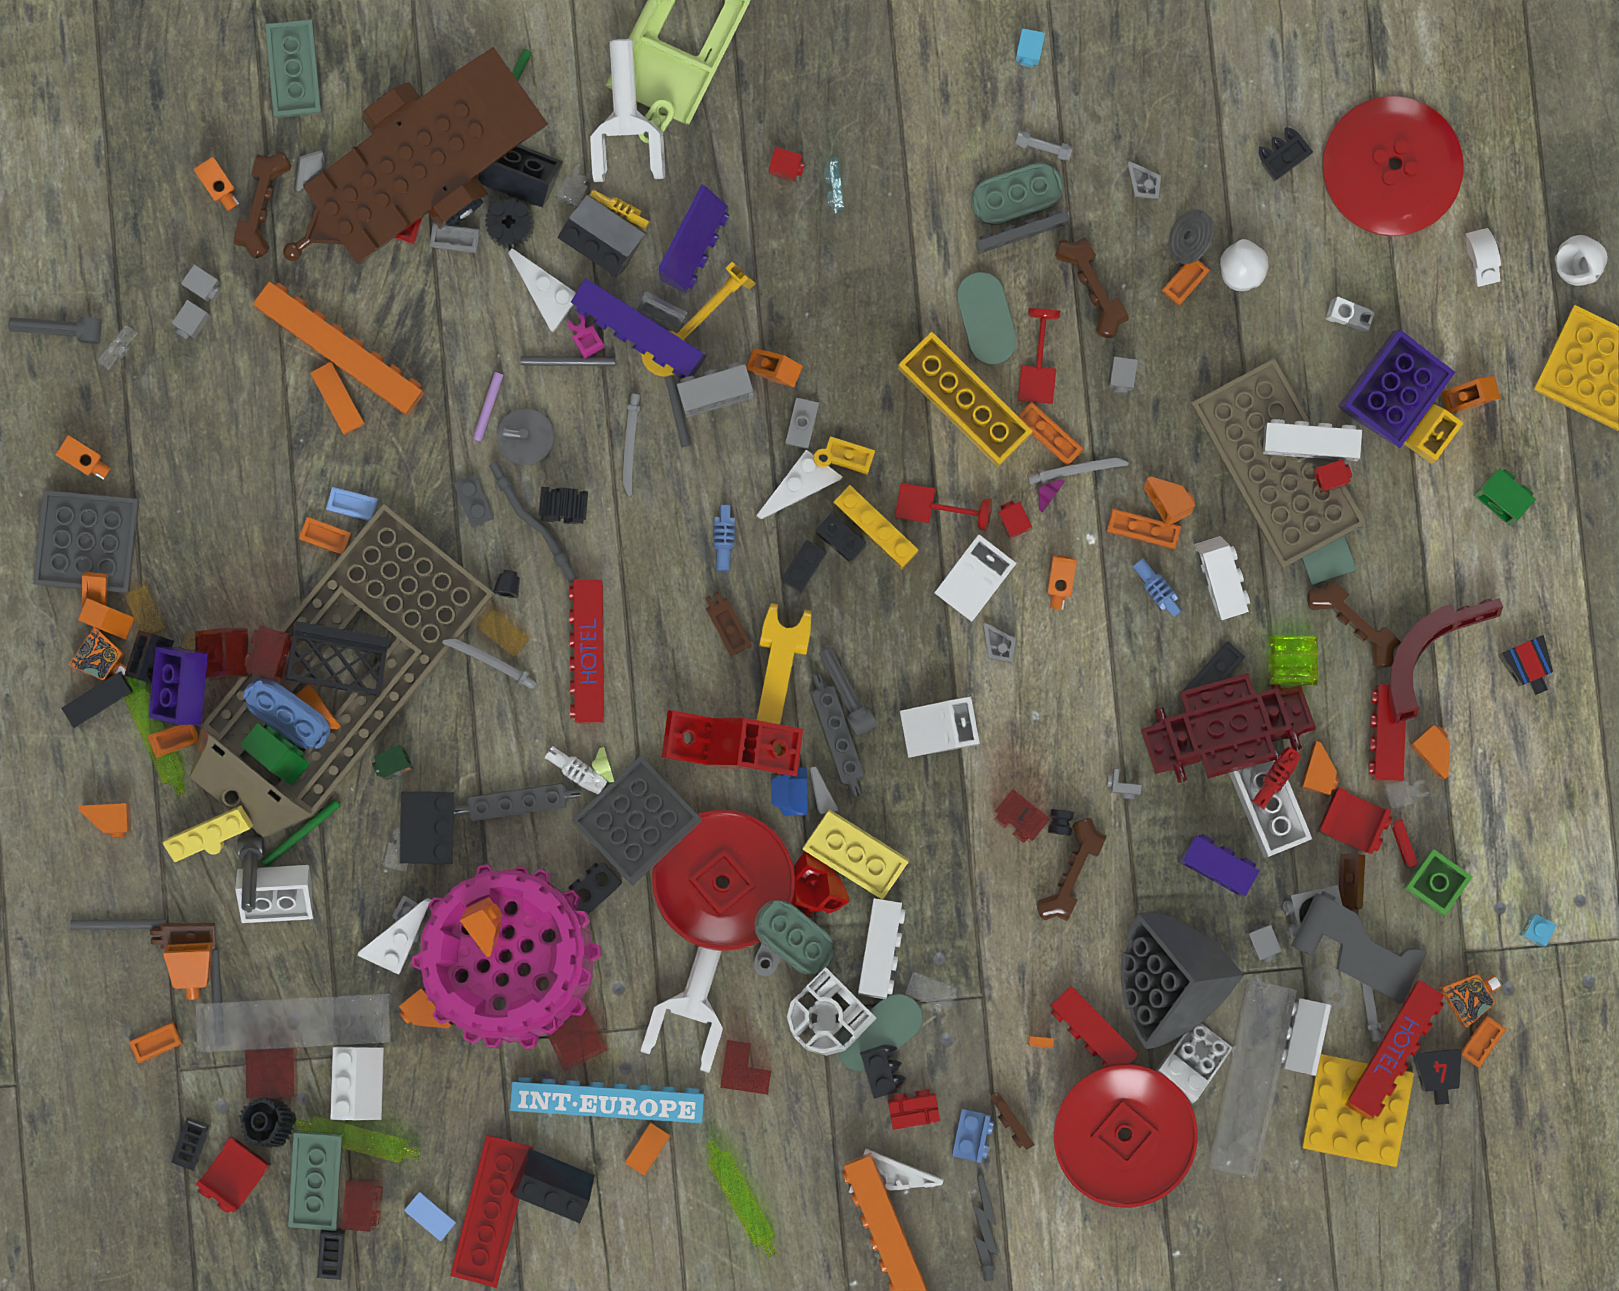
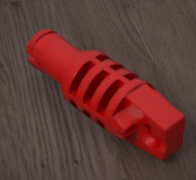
[1252,747,1301,809]

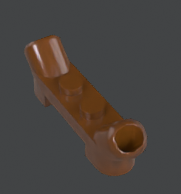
[234,151,292,258]
[1055,237,1129,338]
[1307,580,1401,668]
[1036,818,1107,921]

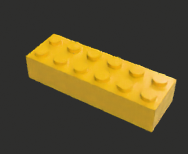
[898,332,1033,468]

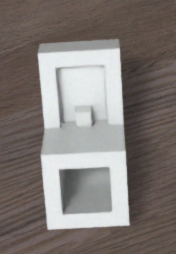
[1465,228,1501,287]

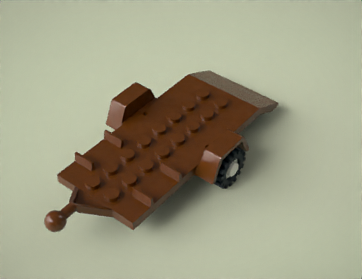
[283,47,548,264]

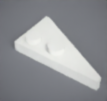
[509,248,576,333]
[757,450,843,519]
[358,898,431,975]
[849,1149,944,1193]

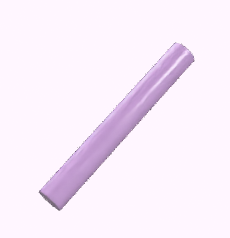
[473,372,503,442]

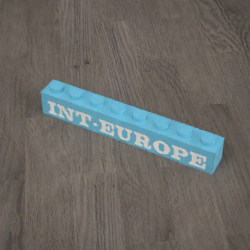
[510,1077,704,1123]

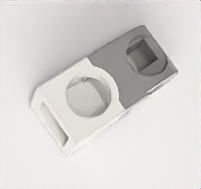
[1325,297,1375,332]

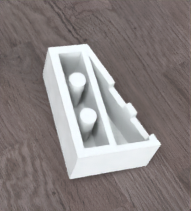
[1193,536,1250,620]

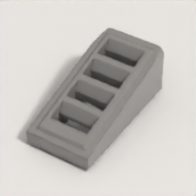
[810,767,838,815]

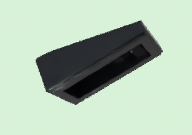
[171,1117,211,1171]
[317,1228,346,1280]

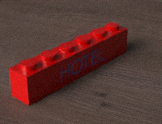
[569,579,605,724]
[1345,980,1444,1120]

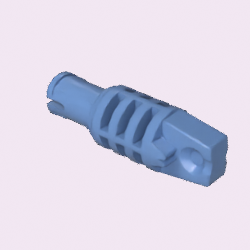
[713,505,735,571]
[1132,558,1182,617]

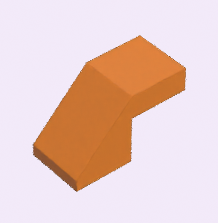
[78,598,135,640]

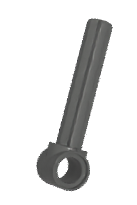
[8,317,102,344]
[819,647,878,737]
[238,836,265,913]

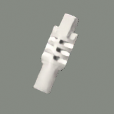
[545,746,607,795]

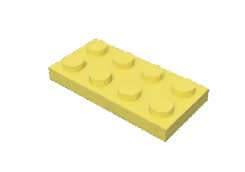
[803,809,909,900]

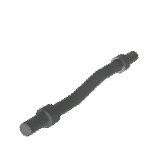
[489,461,577,582]

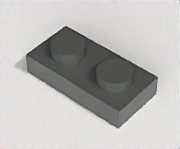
[454,475,494,528]

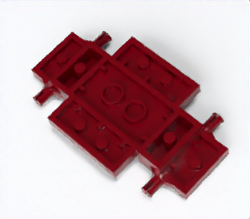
[1141,673,1315,783]

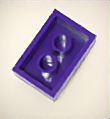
[149,647,208,725]
[1178,834,1259,897]

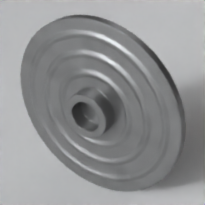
[1169,209,1213,264]
[497,408,554,465]

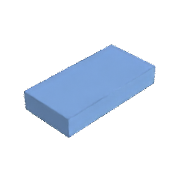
[326,487,379,521]
[404,1192,457,1241]

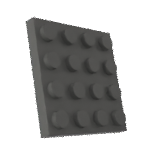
[33,490,139,594]
[571,755,702,886]

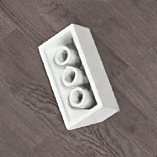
[1229,750,1312,858]

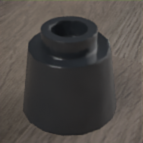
[493,570,520,598]

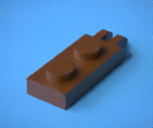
[706,592,752,657]
[1339,854,1366,915]
[150,923,216,949]
[991,1092,1035,1150]

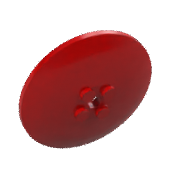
[1322,96,1464,236]
[652,810,795,951]
[1053,1064,1198,1208]

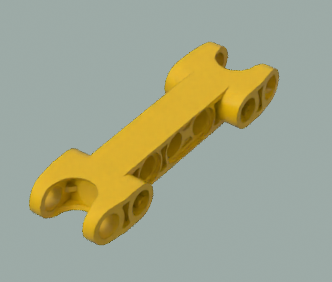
[757,603,812,755]

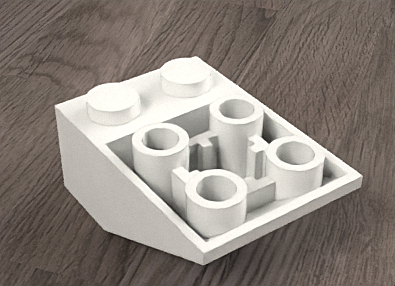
[935,535,1016,622]
[900,697,980,758]
[1156,1023,1233,1105]

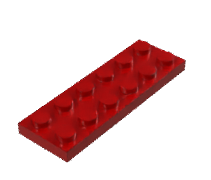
[450,1135,533,1288]

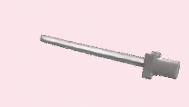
[623,394,641,496]
[1027,457,1129,485]
[442,639,537,689]
[1362,983,1382,1042]

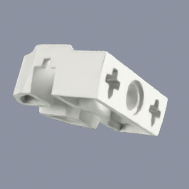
[787,967,877,1056]

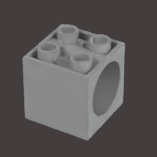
[1283,885,1342,939]

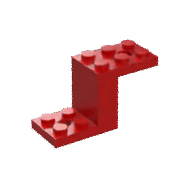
[661,710,803,776]

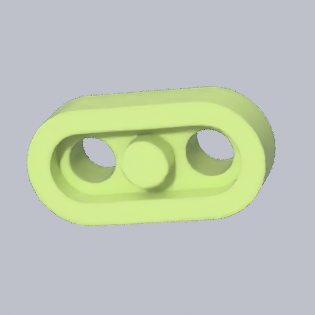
[638,99,675,143]

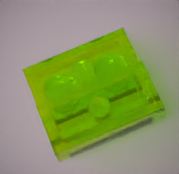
[1267,635,1319,686]

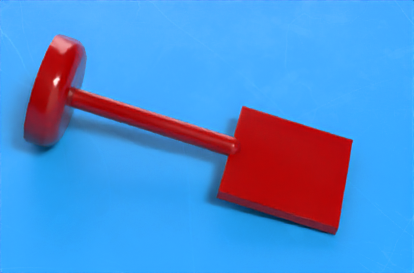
[1018,308,1061,404]
[895,483,992,531]

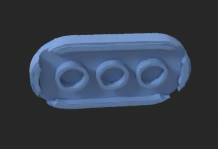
[243,678,330,749]

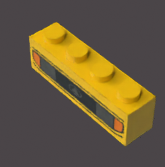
[833,485,919,570]

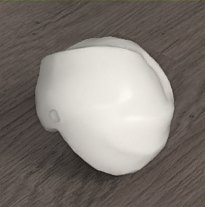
[1555,235,1608,286]
[1220,239,1269,291]

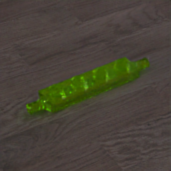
[124,677,186,796]
[293,1115,421,1163]
[705,1139,777,1258]

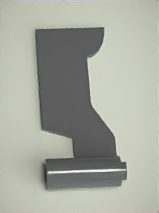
[1291,891,1427,1004]

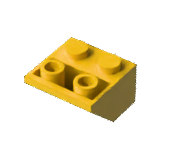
[1404,404,1464,464]

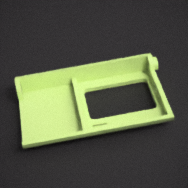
[605,0,751,125]

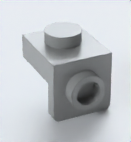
[1107,768,1142,799]

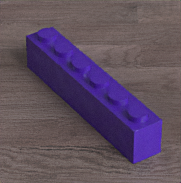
[571,278,707,379]

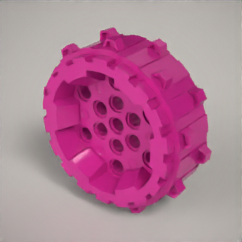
[412,864,602,1050]

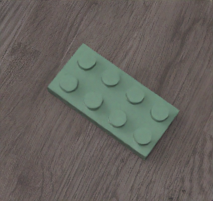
[265,19,322,118]
[288,1131,343,1231]

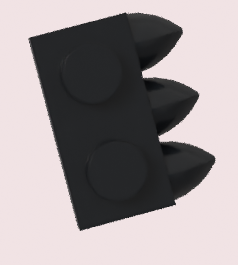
[1259,127,1313,181]
[860,1044,906,1099]

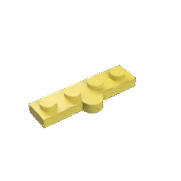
[162,805,253,863]

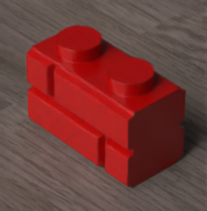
[888,1089,940,1130]

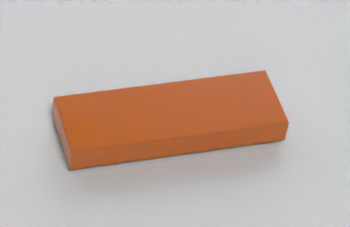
[310,362,365,435]
[1018,401,1084,466]
[1106,508,1181,550]

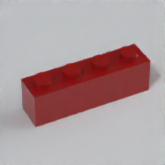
[1368,684,1406,782]
[1049,986,1139,1067]

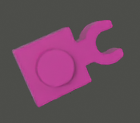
[567,314,605,359]

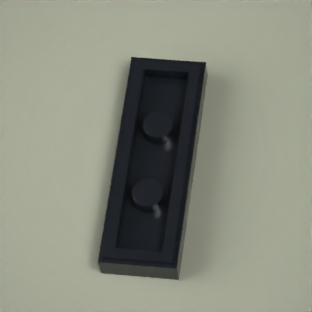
[1182,641,1245,691]
[61,671,133,728]

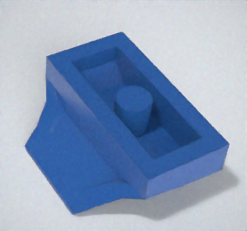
[771,767,807,816]

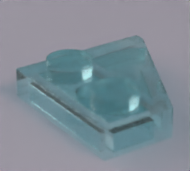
[824,157,844,213]

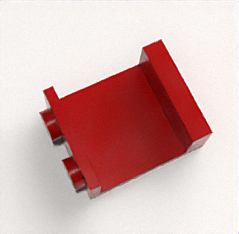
[1317,787,1392,854]
[195,1137,271,1213]

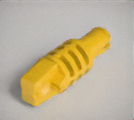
[590,190,650,230]

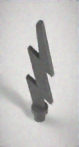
[972,1175,999,1281]

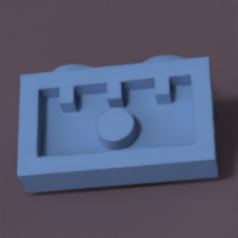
[952,1109,994,1163]

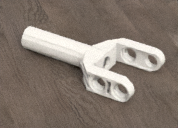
[590,39,665,182]
[640,946,723,1073]

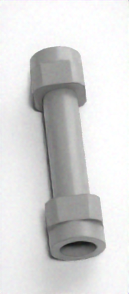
[1015,131,1073,161]

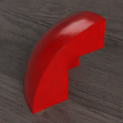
[791,851,850,918]

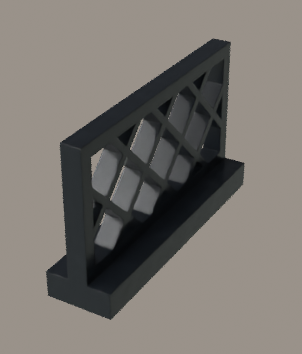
[285,621,390,697]

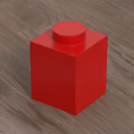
[768,147,805,182]
[1313,459,1352,493]
[997,500,1032,539]

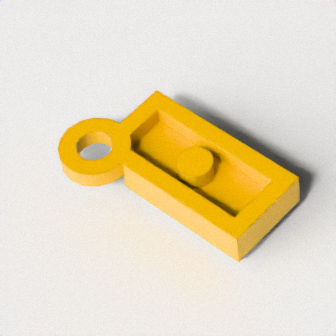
[814,436,875,475]

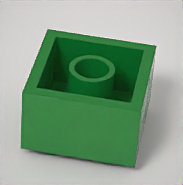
[1474,468,1536,526]
[240,723,310,786]

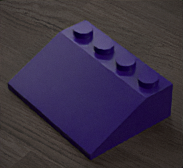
[658,184,730,293]
[1338,330,1456,448]

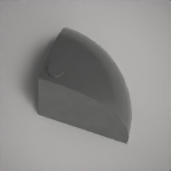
[1121,912,1244,1049]

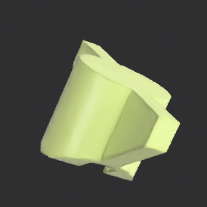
[592,747,614,783]

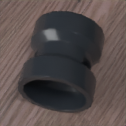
[1048,809,1074,836]

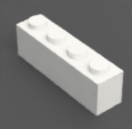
[1263,419,1362,461]
[858,898,906,1000]

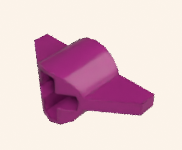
[1039,479,1064,513]

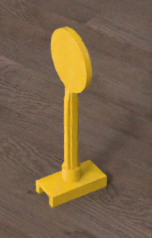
[641,262,756,377]

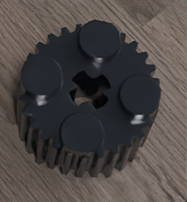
[485,198,534,250]
[539,487,588,525]
[239,1098,296,1148]

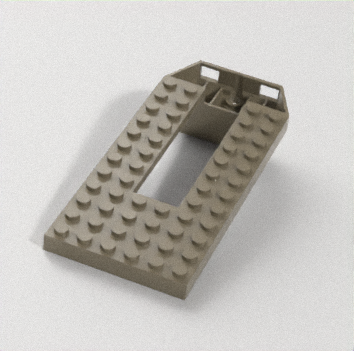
[190,504,495,838]

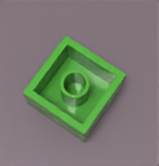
[1402,849,1473,916]

